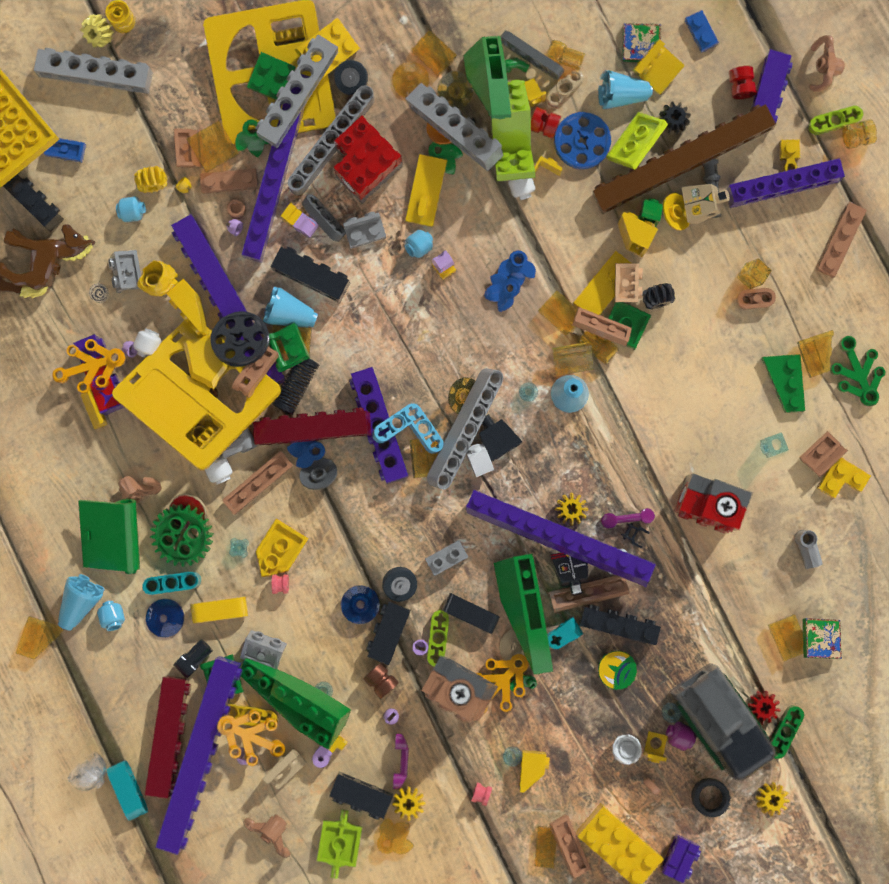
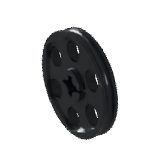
[210,311,270,367]

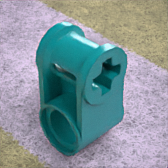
[547,617,584,649]

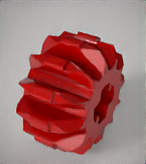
[747,690,781,724]

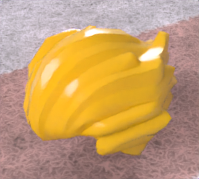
[137,260,178,297]

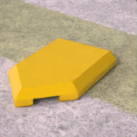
[183,334,229,389]
[256,518,309,578]

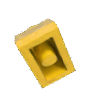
[519,750,550,793]

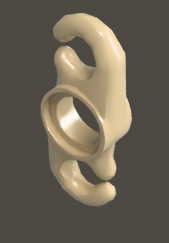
[546,69,584,107]

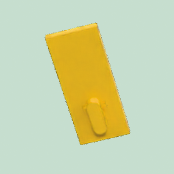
[405,154,447,227]
[573,251,632,315]

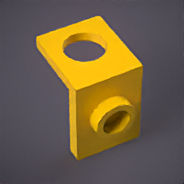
[525,78,546,108]
[532,156,563,179]
[643,731,667,763]

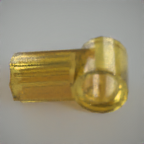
[546,40,585,70]
[578,331,619,365]

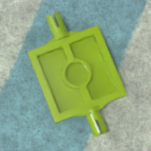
[317,809,362,879]

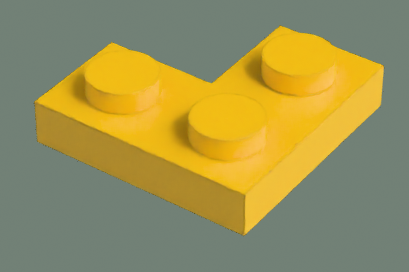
[817,458,871,498]

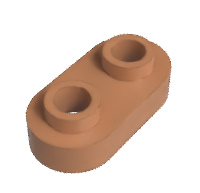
[737,288,776,310]

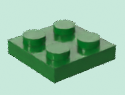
[247,52,296,100]

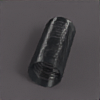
[272,358,320,415]

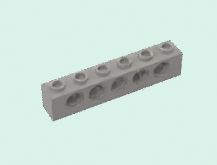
[256,34,338,148]
[34,48,153,94]
[405,83,504,171]

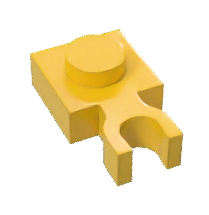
[779,139,800,172]

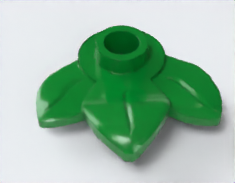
[235,119,269,158]
[428,142,463,175]

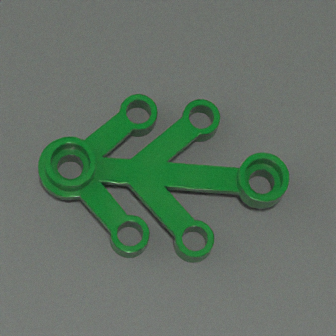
[830,336,886,407]

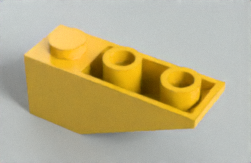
[166,278,208,336]

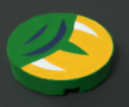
[598,650,637,690]

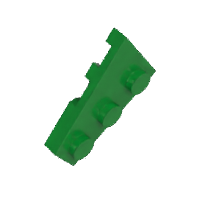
[761,354,806,413]

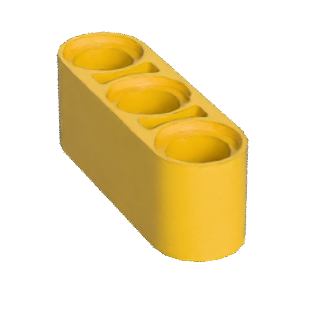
[190,597,248,624]

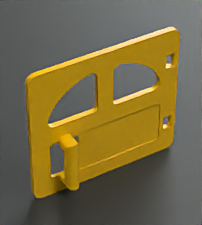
[203,0,336,145]
[112,320,281,470]

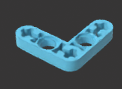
[372,404,444,454]

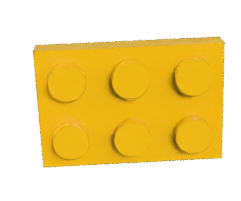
[295,17,360,78]

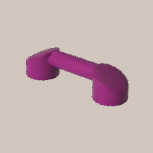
[601,508,655,529]
[393,734,409,789]

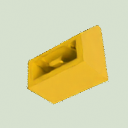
[617,212,658,258]

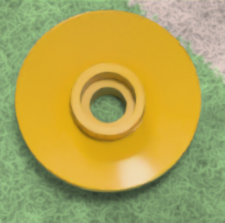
[663,193,690,231]

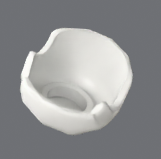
[612,734,642,765]

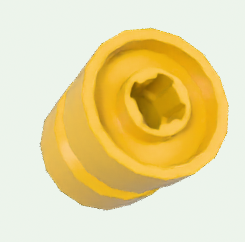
[105,0,135,33]

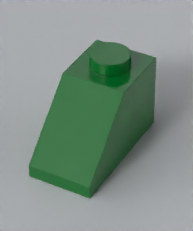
[638,199,663,227]

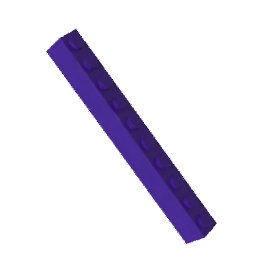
[241,74,310,263]
[171,214,286,384]
[466,490,656,588]
[155,656,242,855]

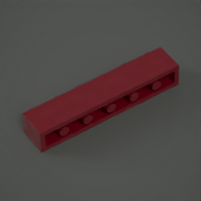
[253,408,372,446]
[144,675,191,799]

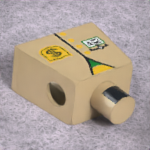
[682,184,730,225]

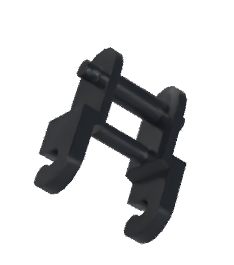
[621,523,650,549]

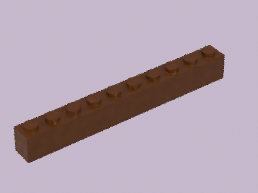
[593,104,776,215]

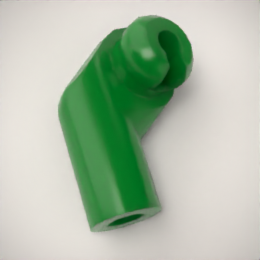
[505,58,531,73]
[510,674,537,692]

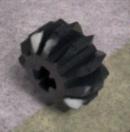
[659,102,691,135]
[642,283,676,310]

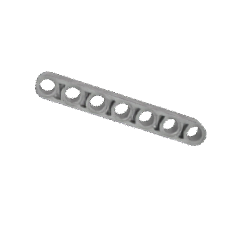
[288,85,374,196]
[427,368,503,490]

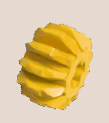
[134,166,167,193]
[555,493,588,526]
[755,782,790,817]
[392,786,426,821]

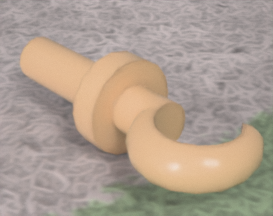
[397,225,407,254]

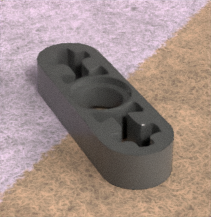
[302,194,346,242]

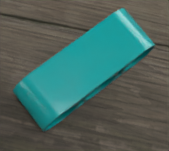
[142,572,202,595]
[107,760,148,821]

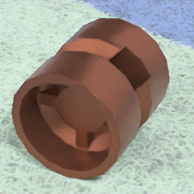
[363,662,399,700]

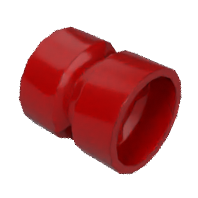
[729,66,757,100]
[531,107,561,139]

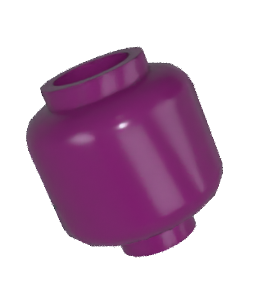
[666,721,696,751]

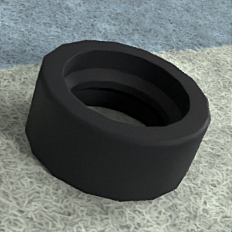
[691,778,731,818]

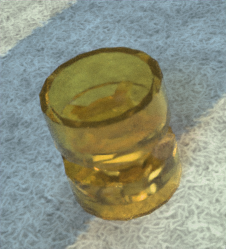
[842,119,877,149]

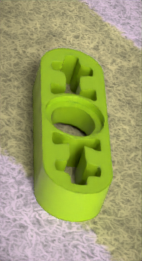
[808,106,863,135]
[427,610,449,667]

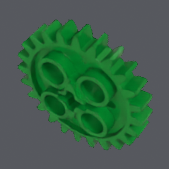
[150,504,214,567]

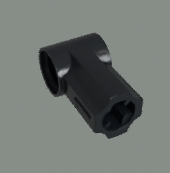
[173,639,213,679]

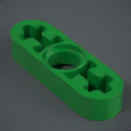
[770,705,804,759]

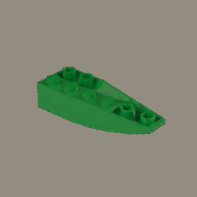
[463,36,511,119]
[493,554,553,675]
[241,658,351,750]

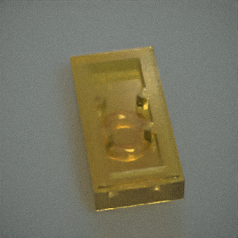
[534,826,556,868]

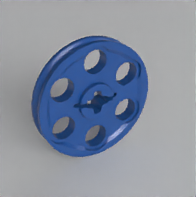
[554,112,611,169]

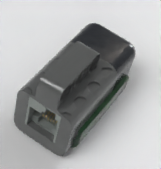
[670,663,776,781]

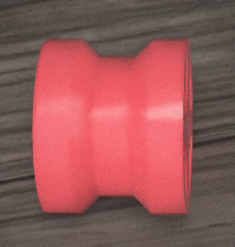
[271,575,289,594]
[471,782,492,806]

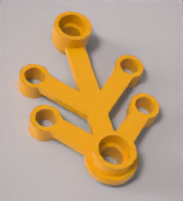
[52,339,126,394]
[476,654,529,714]
[217,710,285,766]

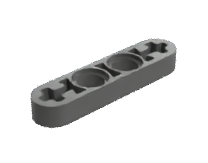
[501,30,564,80]

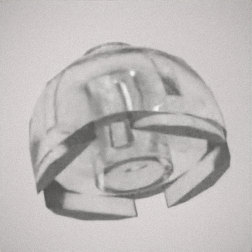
[68,751,107,791]

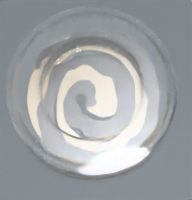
[89,283,109,303]

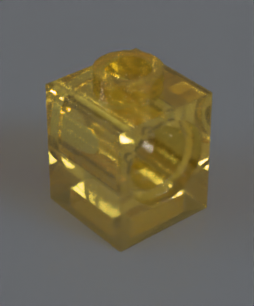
[737,258,772,289]

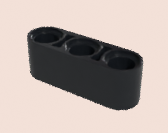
[442,593,500,634]

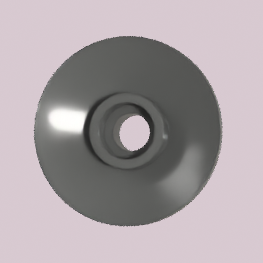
[299,458,337,490]

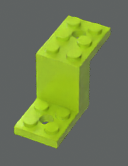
[491,80,535,181]

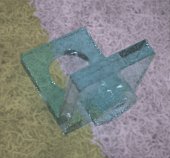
[760,433,789,458]

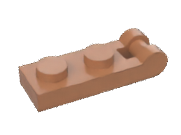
[232,347,279,398]

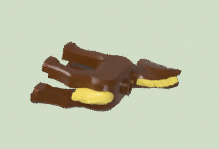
[0,224,95,298]

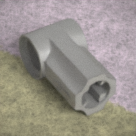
[220,428,257,459]
[795,530,823,569]

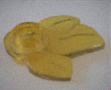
[377,818,414,855]

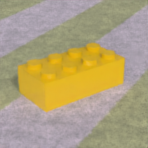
[575,802,664,884]

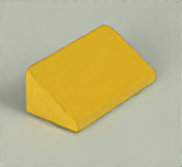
[81,388,107,429]

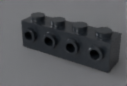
[3,171,64,232]
[270,246,350,303]
[578,604,661,646]

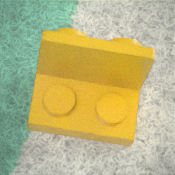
[632,39,685,94]

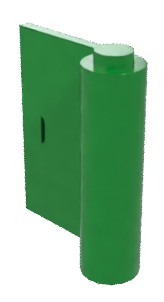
[78,499,140,574]

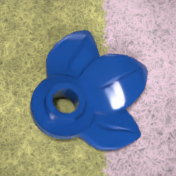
[498,250,536,286]
[484,273,520,312]
[287,441,325,468]

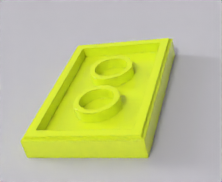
[606,112,668,170]

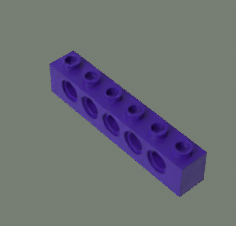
[726,158,845,208]
[349,367,409,484]

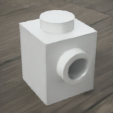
[467,443,494,477]

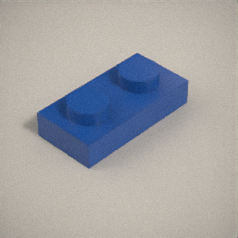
[684,10,719,53]
[44,138,86,163]

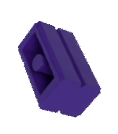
[660,834,701,883]

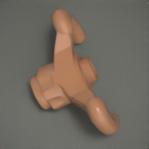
[809,35,845,92]
[118,476,162,504]
[243,814,291,858]

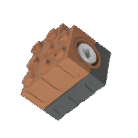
[421,656,498,722]

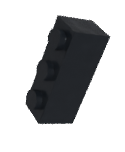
[366,601,411,665]
[329,772,393,820]

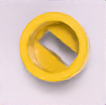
[175,177,192,194]

